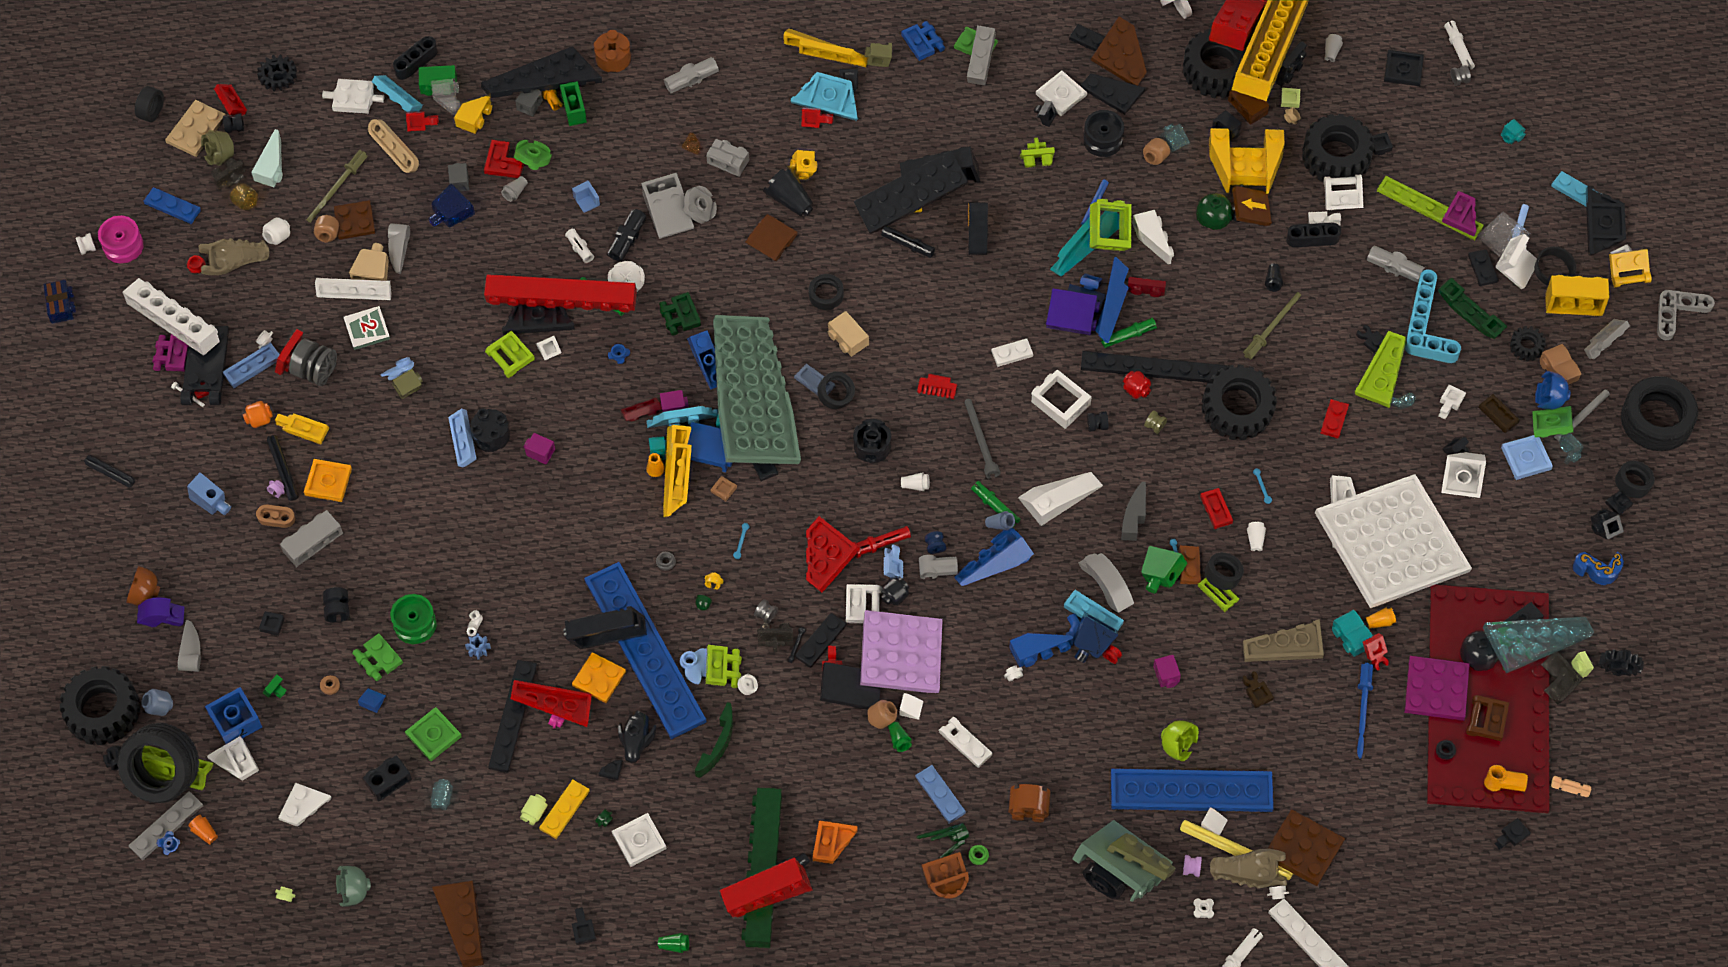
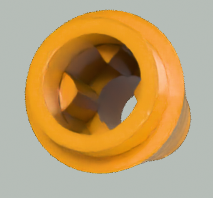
[646,453,665,477]
[1366,607,1396,629]

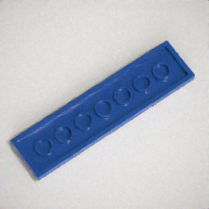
[1111,769,1273,812]

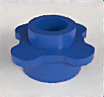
[608,344,630,364]
[156,831,180,855]

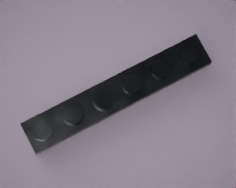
[488,660,537,773]

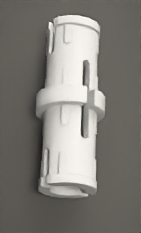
[565,229,594,263]

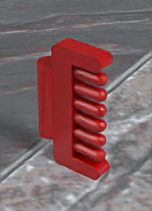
[917,374,957,399]

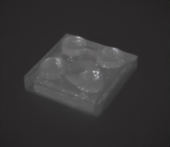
[1477,212,1530,257]

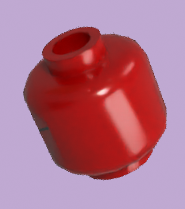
[1123,371,1151,399]

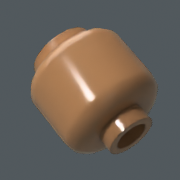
[1143,138,1170,165]
[314,215,339,242]
[868,700,897,729]

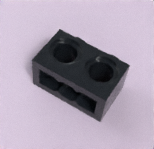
[363,755,412,802]

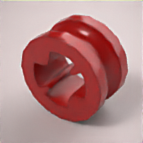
[1102,645,1122,664]

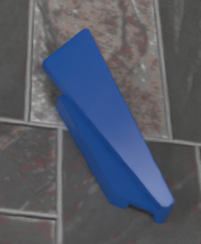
[1095,257,1129,343]

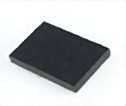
[820,662,880,710]

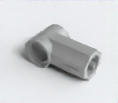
[919,555,958,579]

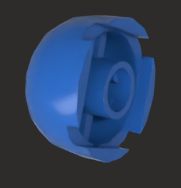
[1535,371,1571,410]

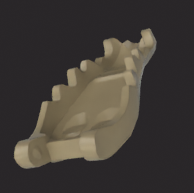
[198,238,269,275]
[1210,848,1287,888]

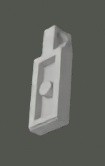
[1584,319,1630,359]

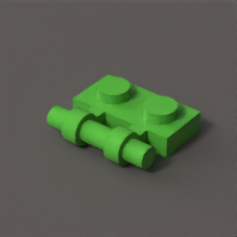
[352,633,403,681]

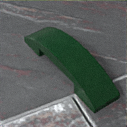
[1438,278,1507,339]
[695,702,733,778]

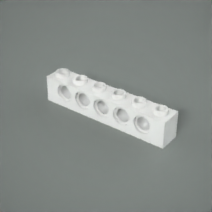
[123,278,220,356]

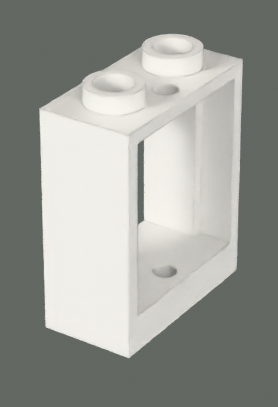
[1031,370,1091,429]

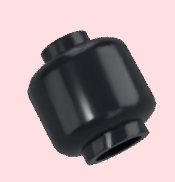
[881,577,910,606]

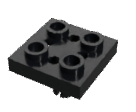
[1276,41,1307,87]

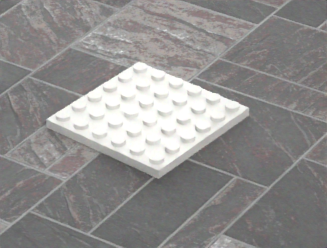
[1315,474,1472,608]

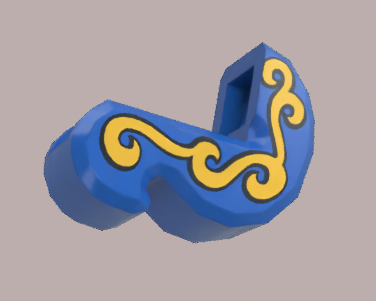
[1573,551,1624,585]

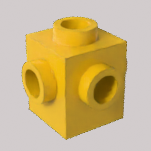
[790,150,817,180]

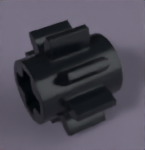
[103,746,121,770]

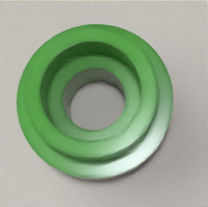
[969,845,989,865]

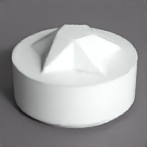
[737,674,758,695]

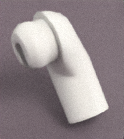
[467,610,483,636]

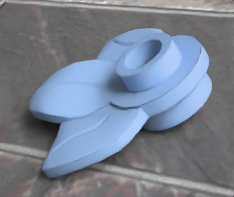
[380,357,414,380]
[680,648,707,684]

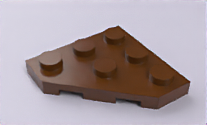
[1091,17,1147,86]

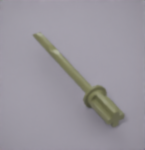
[306,149,368,223]
[1243,292,1301,360]

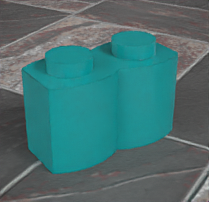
[1332,610,1373,657]

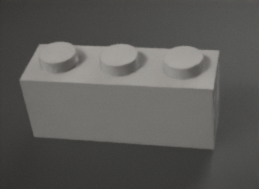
[967,25,996,85]
[280,510,343,567]

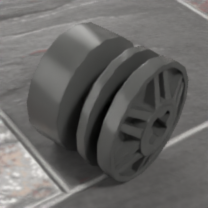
[289,338,337,386]

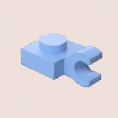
[884,544,903,579]

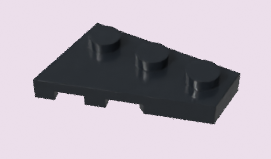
[1080,73,1145,115]

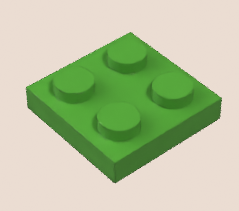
[1532,406,1573,438]
[405,707,462,761]

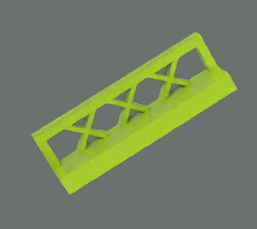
[142,746,213,790]

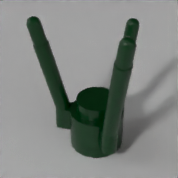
[916,823,969,858]

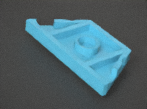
[791,72,858,121]
[646,406,718,428]

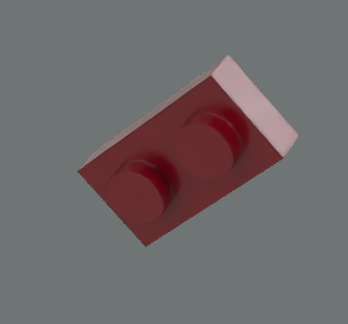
[1127,277,1166,297]
[620,398,662,421]

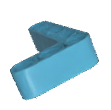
[1405,270,1461,363]

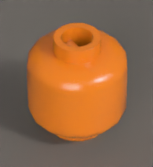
[243,401,273,428]

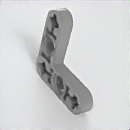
[1657,290,1715,340]

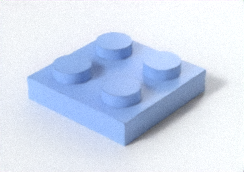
[1501,435,1553,480]

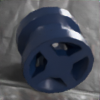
[924,531,946,554]

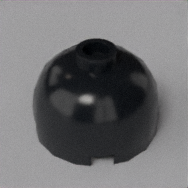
[1460,630,1500,671]

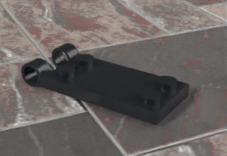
[180,326,229,405]

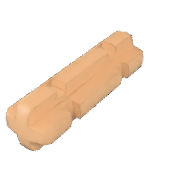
[1551,776,1591,797]

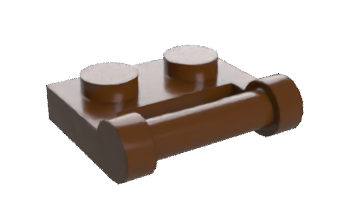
[1466,695,1509,741]

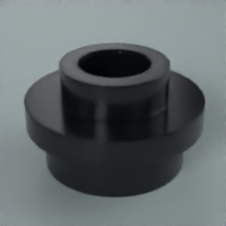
[1436,740,1456,760]

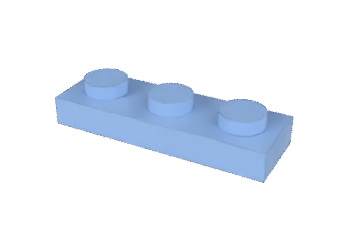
[448,408,476,467]

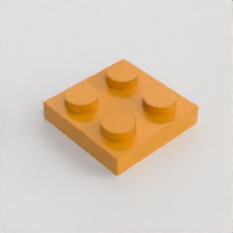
[304,459,352,502]
[572,652,626,703]

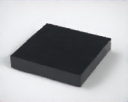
[1384,50,1424,87]

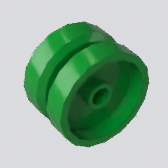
[390,594,437,644]

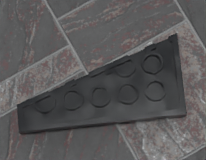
[481,46,602,98]

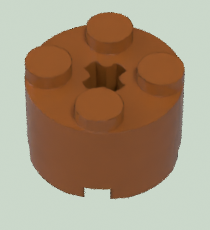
[594,30,631,72]
[1008,784,1051,822]

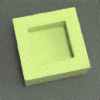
[1281,88,1300,108]
[1571,651,1594,679]

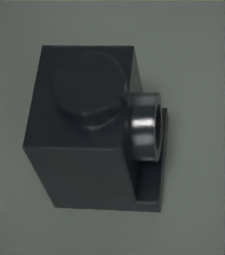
[1212,110,1241,140]

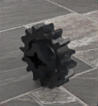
[257,54,297,91]
[1599,649,1644,676]

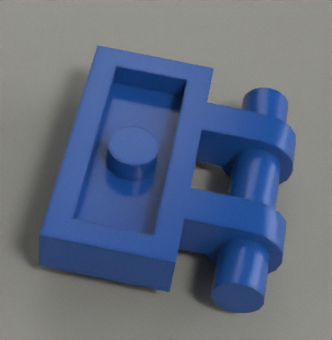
[901,21,945,61]

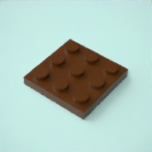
[1267,809,1345,886]

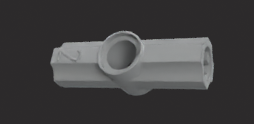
[664,57,719,93]
[1367,246,1425,283]

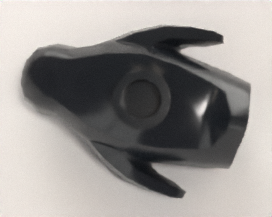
[618,710,656,763]

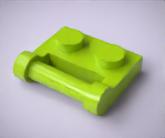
[485,331,535,378]

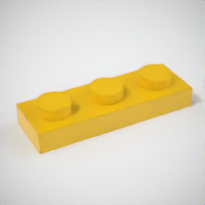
[539,780,590,839]

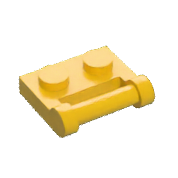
[1609,249,1652,288]

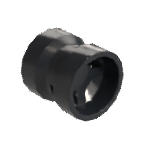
[223,113,244,133]
[1087,411,1109,432]

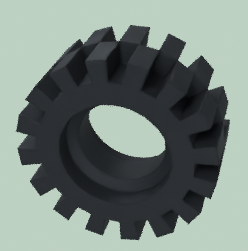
[1510,326,1546,362]

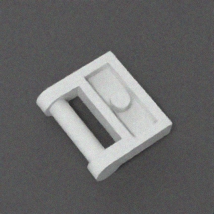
[1324,174,1363,210]
[846,584,881,623]

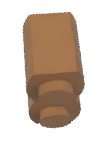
[1540,344,1581,385]

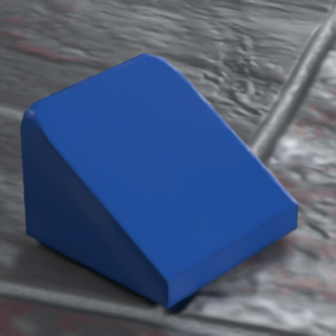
[358,688,386,713]

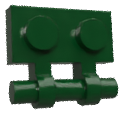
[659,292,701,336]

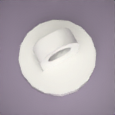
[1160,0,1192,19]

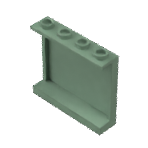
[1072,820,1173,902]

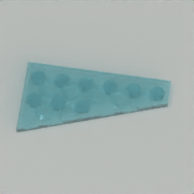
[1483,617,1594,674]

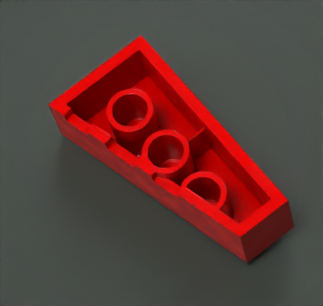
[720,857,813,917]

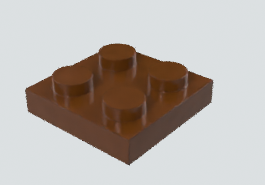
[334,200,375,240]

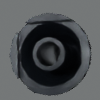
[763,166,813,216]

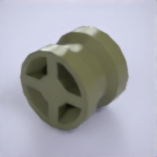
[1144,410,1167,434]

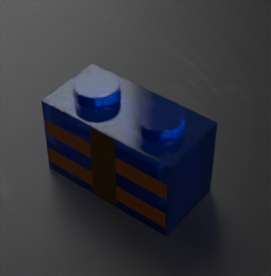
[43,280,76,324]

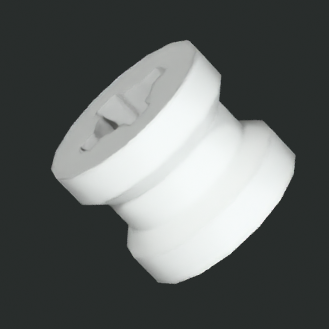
[76,233,96,255]

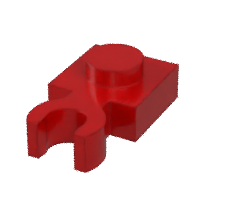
[1363,633,1389,671]

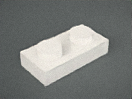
[991,339,1033,367]

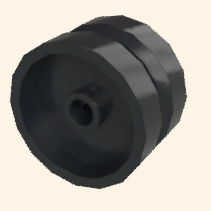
[1083,110,1124,157]
[1083,860,1127,899]

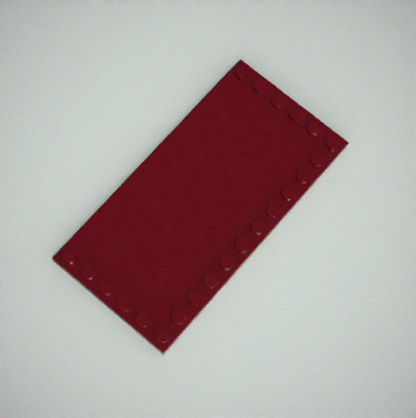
[1427,585,1549,813]

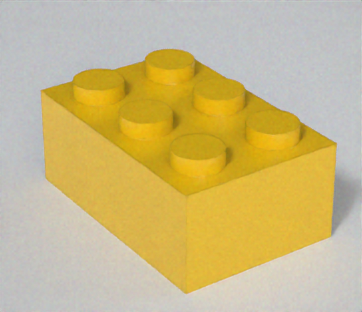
[1546,275,1609,316]

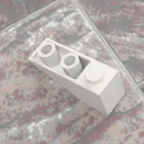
[1133,210,1174,264]

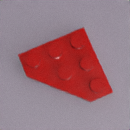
[806,516,860,593]

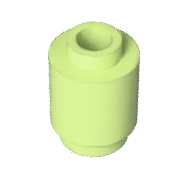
[520,794,548,825]

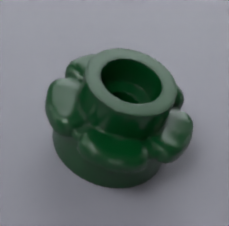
[595,809,613,827]

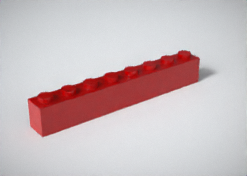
[484,275,637,312]

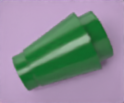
[888,722,912,752]
[658,933,689,953]

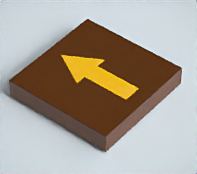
[1232,186,1272,226]

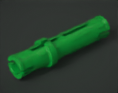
[1100,318,1157,348]
[971,481,1021,527]

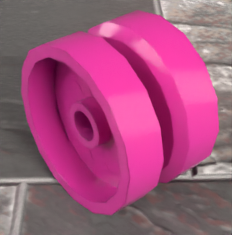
[98,215,144,264]

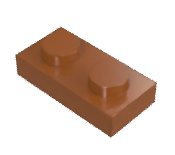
[1178,545,1201,584]

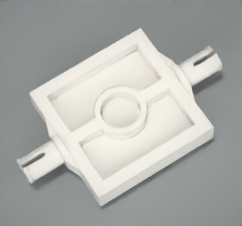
[322,79,384,114]

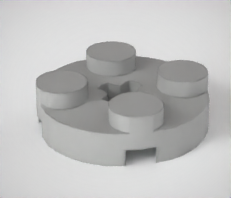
[683,186,717,224]

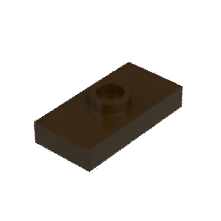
[1478,394,1520,433]

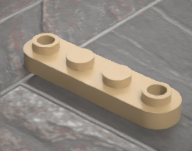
[368,119,419,173]

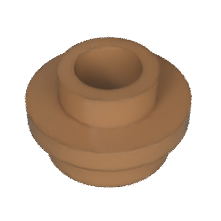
[320,675,340,695]

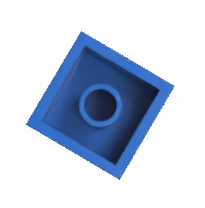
[205,687,262,744]

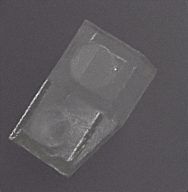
[431,78,461,115]

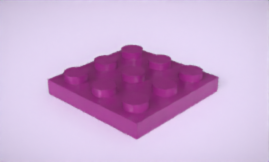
[1404,656,1469,721]

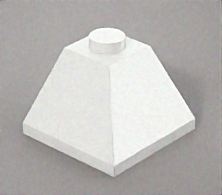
[1441,452,1486,498]

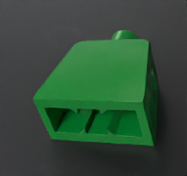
[1141,546,1187,594]

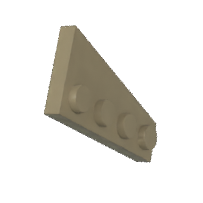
[1242,619,1324,662]

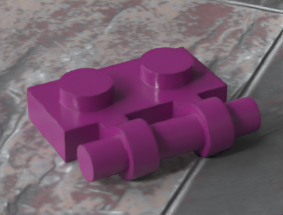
[152,334,188,372]

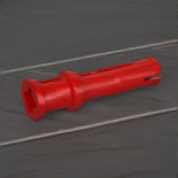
[853,526,911,559]

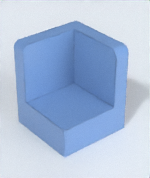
[572,181,600,213]

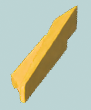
[784,29,867,67]
[663,425,692,517]

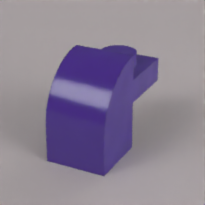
[137,598,184,627]

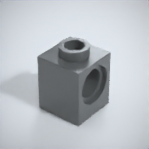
[515,89,543,117]
[448,163,470,192]

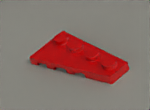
[511,680,592,727]

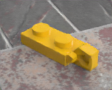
[275,413,329,444]

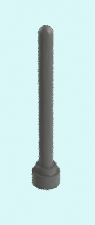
[965,399,1001,479]

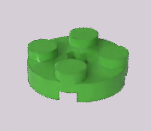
[514,140,552,170]

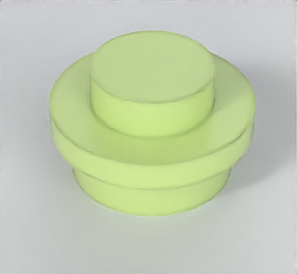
[275,887,296,902]

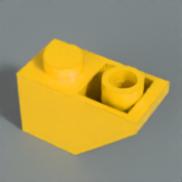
[454,96,492,134]

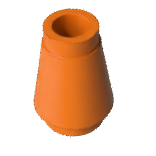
[188,815,218,845]

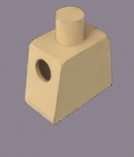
[349,243,389,281]

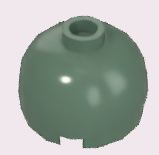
[336,865,371,907]

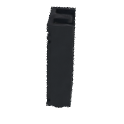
[563,606,647,649]

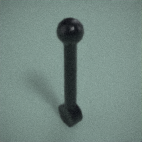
[787,627,806,663]

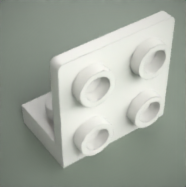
[1496,234,1537,289]

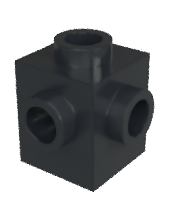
[1591,509,1624,540]

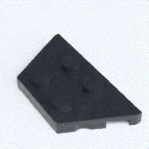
[1586,186,1626,256]
[502,304,575,335]

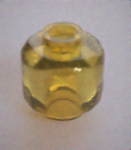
[230,183,258,210]

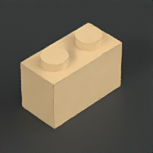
[828,311,869,357]

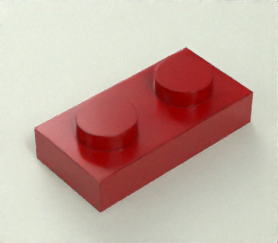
[214,84,247,115]
[1320,399,1349,439]
[1200,488,1233,529]

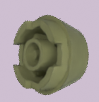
[201,130,234,166]

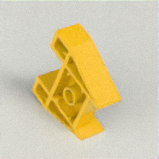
[1209,128,1284,194]

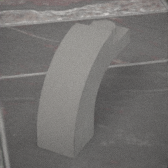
[1078,553,1134,613]

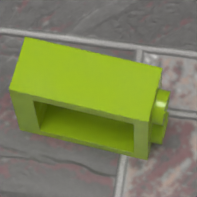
[1090,199,1131,251]

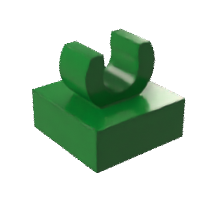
[262,675,287,699]

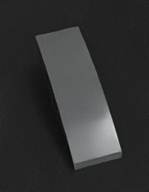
[1121,482,1146,541]

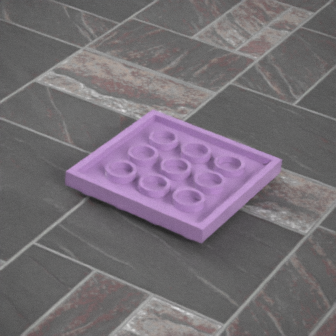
[860,610,942,693]

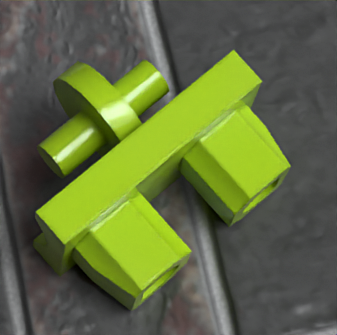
[1020,137,1055,168]

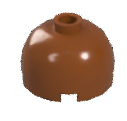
[126,566,161,605]

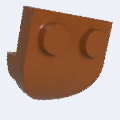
[921,852,969,898]

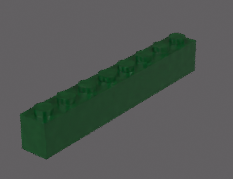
[742,788,782,948]

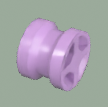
[1183,855,1202,877]

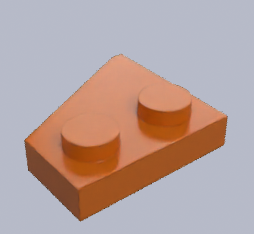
[812,821,858,864]

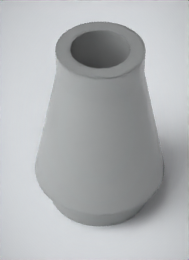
[1324,34,1343,62]
[501,176,528,202]

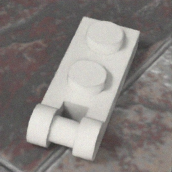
[938,717,992,768]

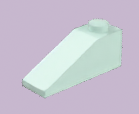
[252,129,283,187]

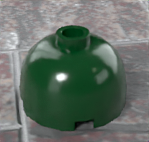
[1196,193,1233,230]

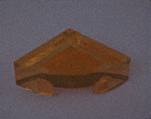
[682,132,700,155]

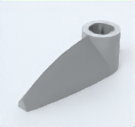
[388,223,410,274]
[178,620,201,672]

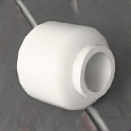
[262,218,290,245]

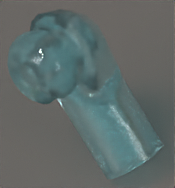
[1391,393,1416,409]

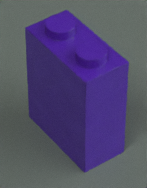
[1046,288,1100,335]

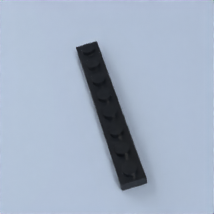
[1081,351,1229,383]

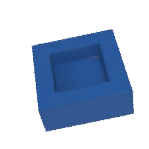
[1080,274,1102,290]

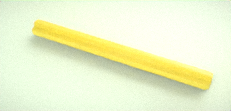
[1180,820,1293,880]

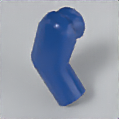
[1066,614,1080,640]

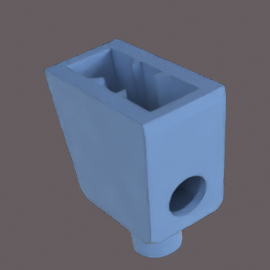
[187,473,231,515]

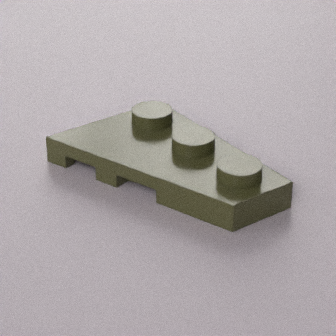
[1107,833,1176,881]

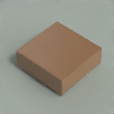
[710,476,737,501]

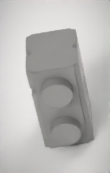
[706,139,749,177]

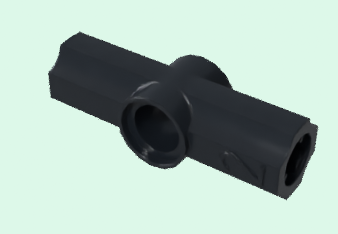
[608,209,647,262]

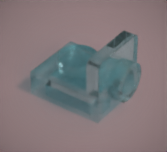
[1160,123,1190,152]
[1559,433,1583,465]

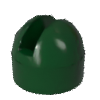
[695,595,712,611]

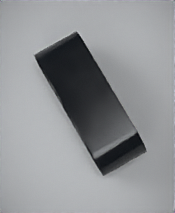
[393,36,438,80]
[968,202,988,255]
[1286,222,1341,247]

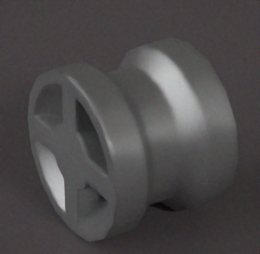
[1450,65,1471,86]
[754,599,778,624]

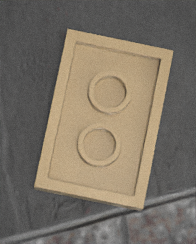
[165,100,226,157]

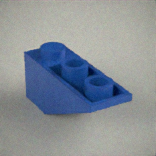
[687,330,717,390]
[1009,633,1073,668]

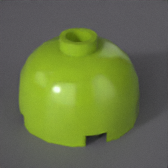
[1161,720,1199,761]

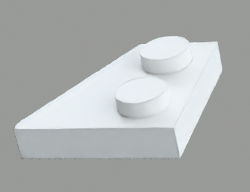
[207,736,259,781]
[278,783,331,827]

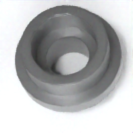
[656,552,676,571]

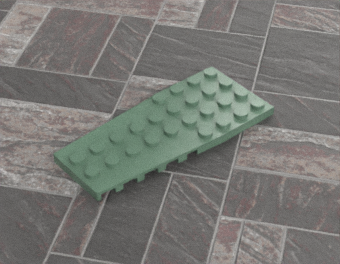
[713,315,801,464]

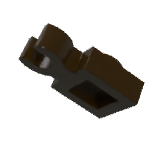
[1242,671,1274,708]

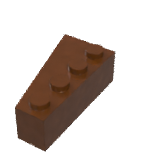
[432,881,484,967]

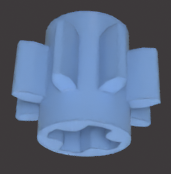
[465,634,491,660]

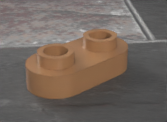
[256,505,295,528]

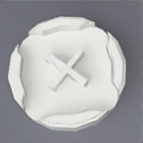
[608,261,645,291]

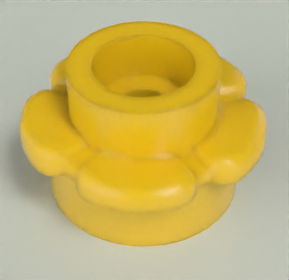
[705,573,723,589]

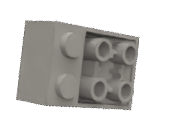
[641,173,694,239]

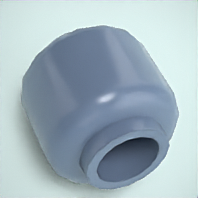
[142,689,173,716]

